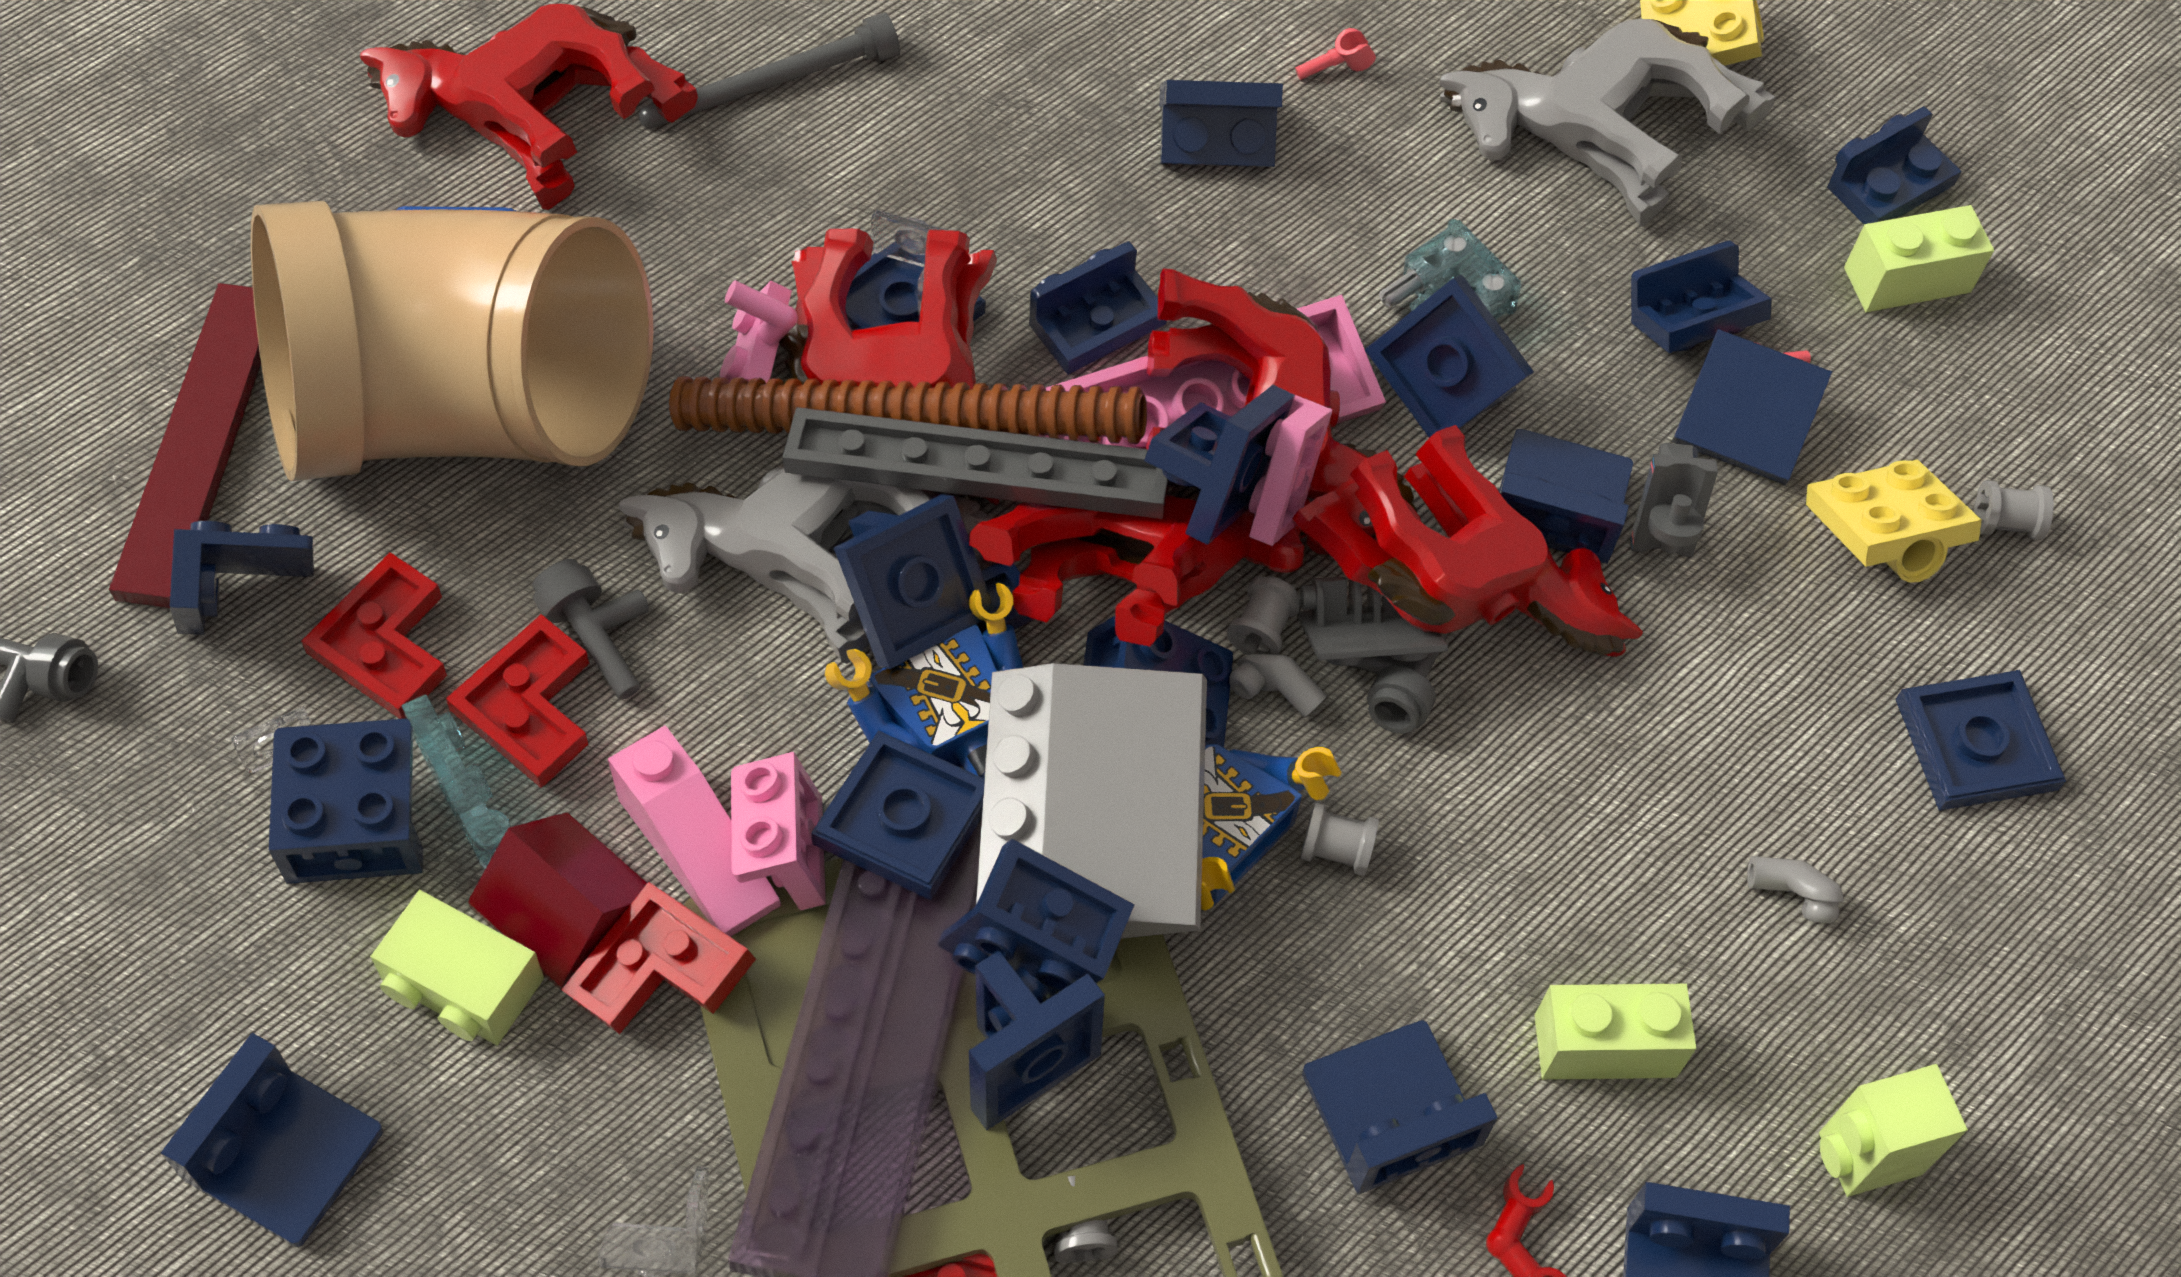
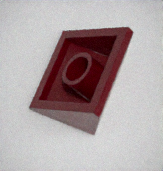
[468,812,647,992]

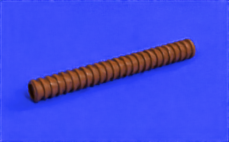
[669,376,1147,444]

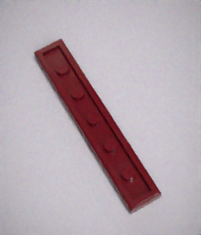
[109,283,261,608]

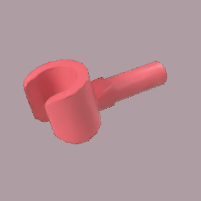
[1295,28,1376,80]

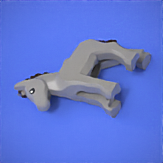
[1439,19,1775,227]
[619,467,992,664]

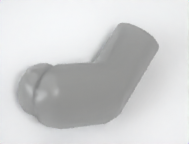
[1229,654,1327,717]
[1747,856,1844,923]

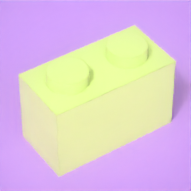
[1844,205,1995,312]
[370,889,544,1046]
[1534,984,1696,1080]
[1819,1064,1968,1197]

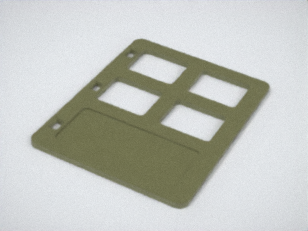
[684,823,1283,1277]

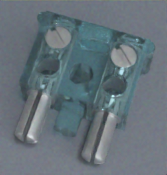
[1379,219,1521,320]

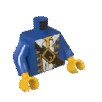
[825,583,1023,779]
[1201,744,1342,911]

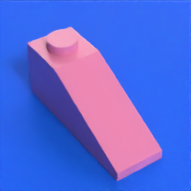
[608,725,781,937]

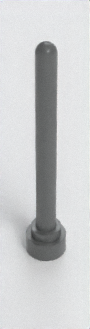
[639,12,900,128]

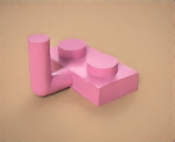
[720,280,798,383]

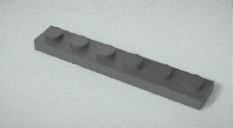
[782,407,1170,519]

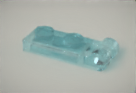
[401,694,511,870]

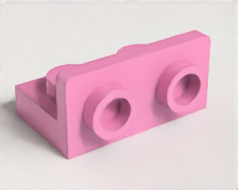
[1249,395,1332,546]
[731,752,826,911]

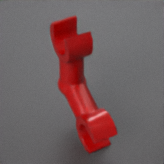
[1486,1164,1567,1277]

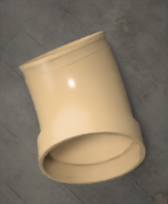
[251,201,653,481]

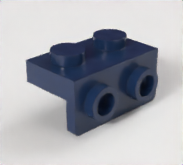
[1631,240,1772,353]
[1029,241,1167,375]

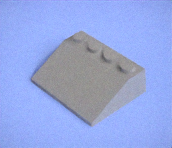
[976,663,1207,938]

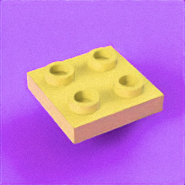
[1640,0,1764,66]
[1806,460,1982,583]

